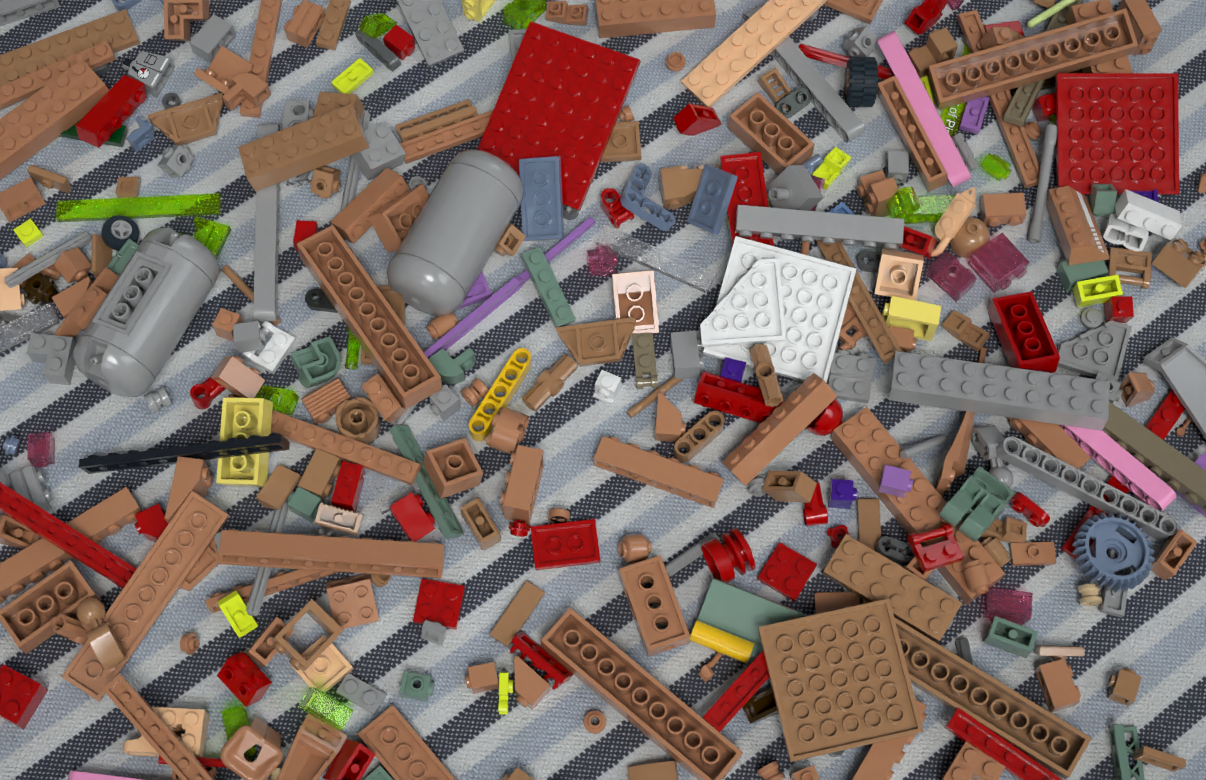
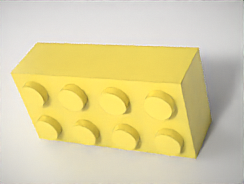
[216,397,273,487]

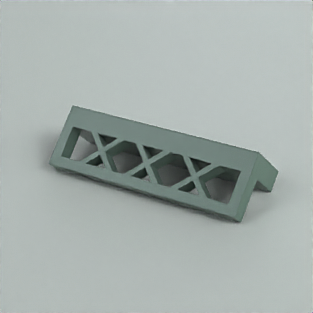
[1108,724,1145,780]

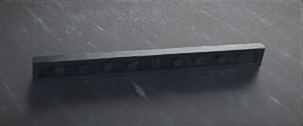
[79,433,290,474]

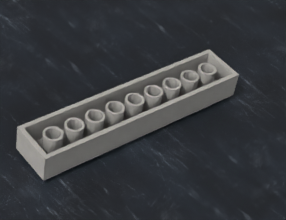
[888,351,1110,431]

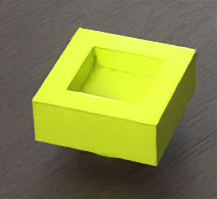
[14,219,44,248]

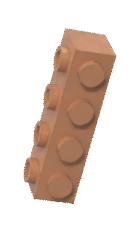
[330,168,409,244]

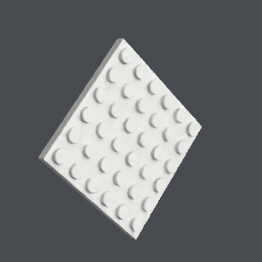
[703,236,856,383]

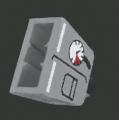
[123,51,175,98]

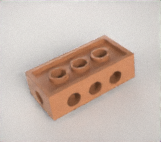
[619,555,690,657]

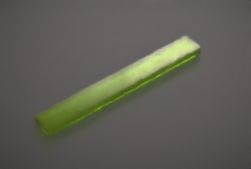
[56,193,221,222]

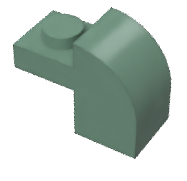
[428,348,476,384]

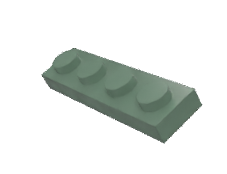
[520,247,576,328]

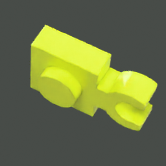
[498,673,513,715]

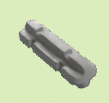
[952,133,979,171]

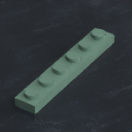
[389,425,464,538]

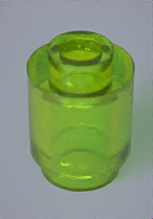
[980,153,1012,181]

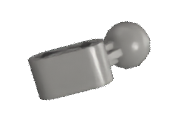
[971,425,1013,488]

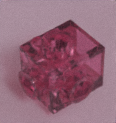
[587,246,618,277]

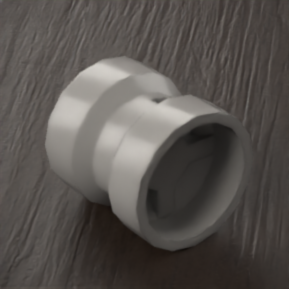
[144,386,173,414]

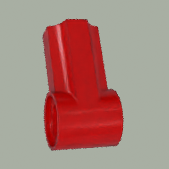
[190,376,226,410]
[803,483,828,526]

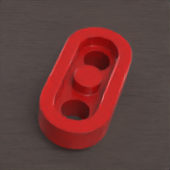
[1010,492,1050,527]

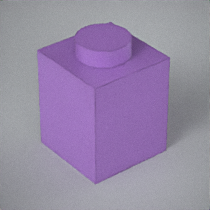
[878,465,913,498]

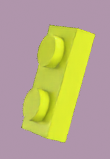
[331,58,374,94]
[217,591,258,638]

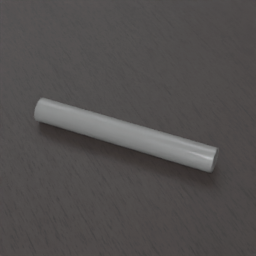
[900,435,947,459]

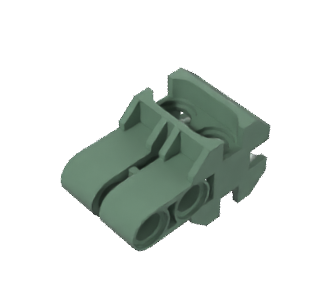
[939,466,1015,542]

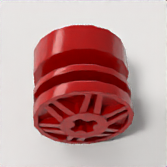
[701,528,756,583]

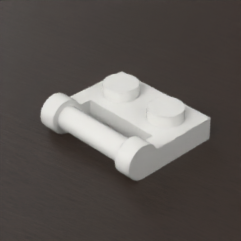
[241,321,296,374]

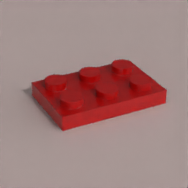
[530,519,601,571]

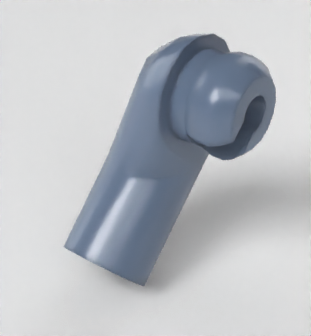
[802,153,823,176]

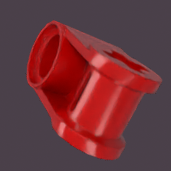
[600,188,634,229]

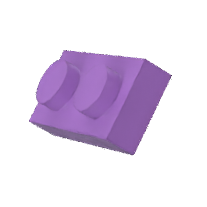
[959,97,990,135]

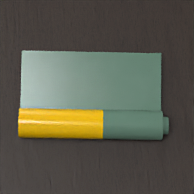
[690,578,809,665]

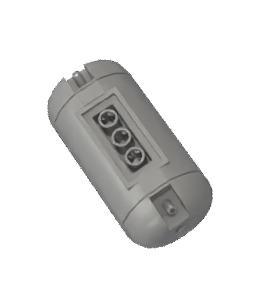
[387,150,524,316]
[73,228,219,397]

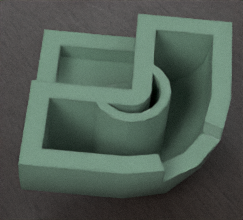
[290,336,341,388]

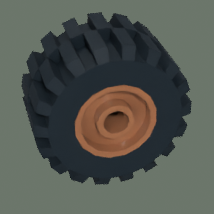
[845,56,878,107]

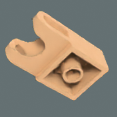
[123,707,209,757]

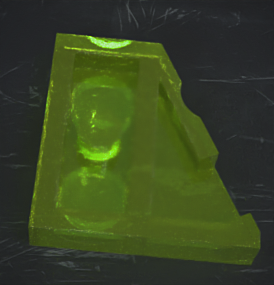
[194,216,232,260]

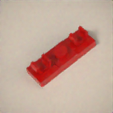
[510,632,573,690]

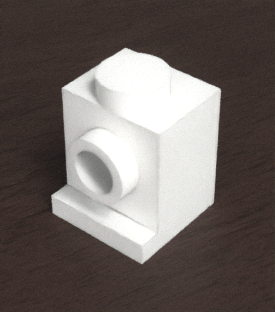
[593,370,621,405]

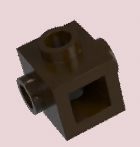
[23,273,58,309]

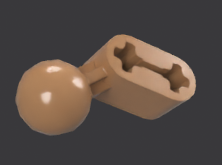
[76,598,126,670]

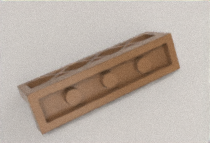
[395,99,477,143]

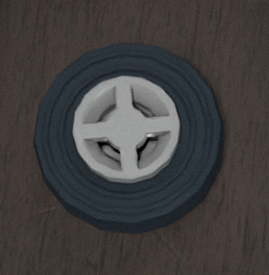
[101,215,139,251]

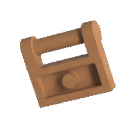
[1107,247,1152,289]

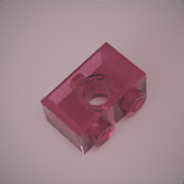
[927,251,977,302]

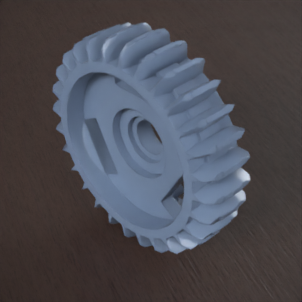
[1072,512,1155,593]

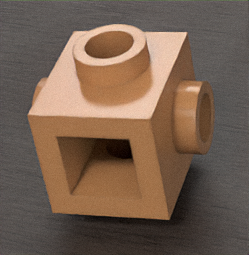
[310,166,341,199]

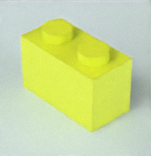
[1072,275,1123,308]

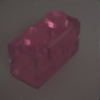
[983,587,1033,625]

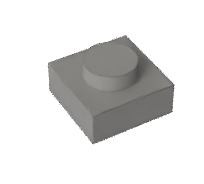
[421,620,446,646]

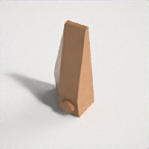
[659,165,721,209]

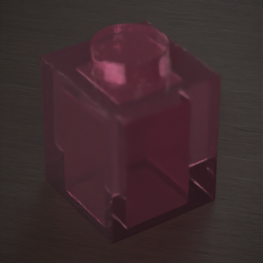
[27,433,55,468]

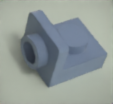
[127,116,155,153]

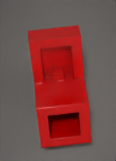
[905,0,949,35]

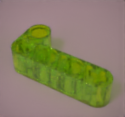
[886,186,955,224]

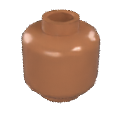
[618,534,652,563]

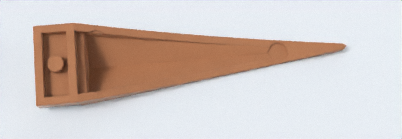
[935,347,987,497]
[277,713,347,780]

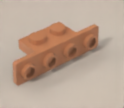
[55,267,119,339]

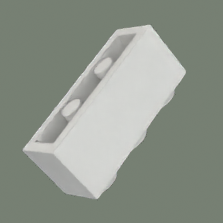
[1115,189,1183,240]

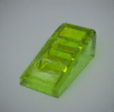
[359,13,398,38]
[255,385,299,415]

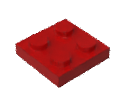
[757,542,817,602]
[413,579,465,630]

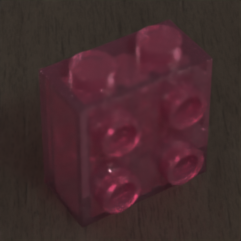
[968,233,1030,293]

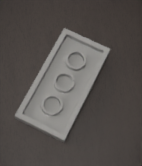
[396,0,464,68]

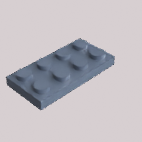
[519,156,564,241]

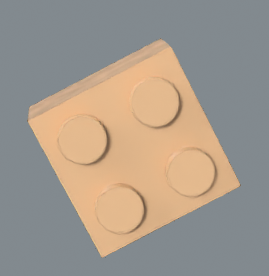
[874,249,924,301]

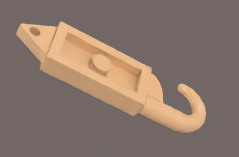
[931,187,977,257]

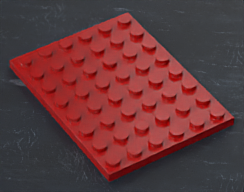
[477,21,641,211]

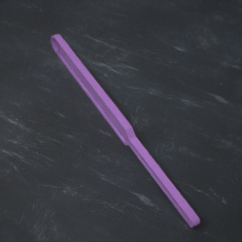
[424,217,596,359]

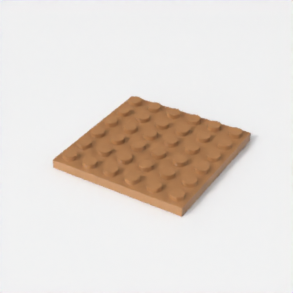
[758,598,924,762]

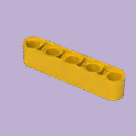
[469,348,532,441]

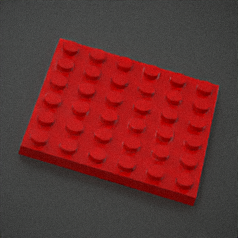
[1056,73,1180,195]

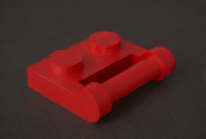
[908,523,964,573]

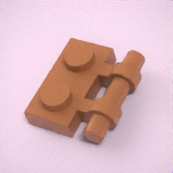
[838,301,868,351]

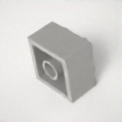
[352,121,406,180]

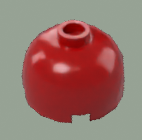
[805,399,843,436]

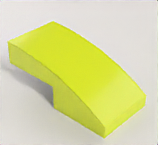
[811,146,852,190]

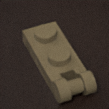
[632,333,658,389]

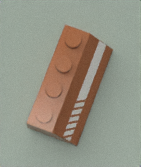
[1046,186,1110,266]

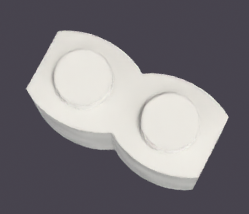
[1103,213,1149,251]

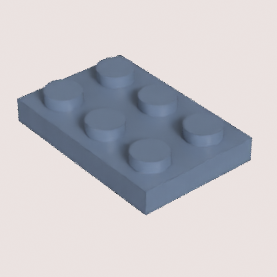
[687,164,738,235]

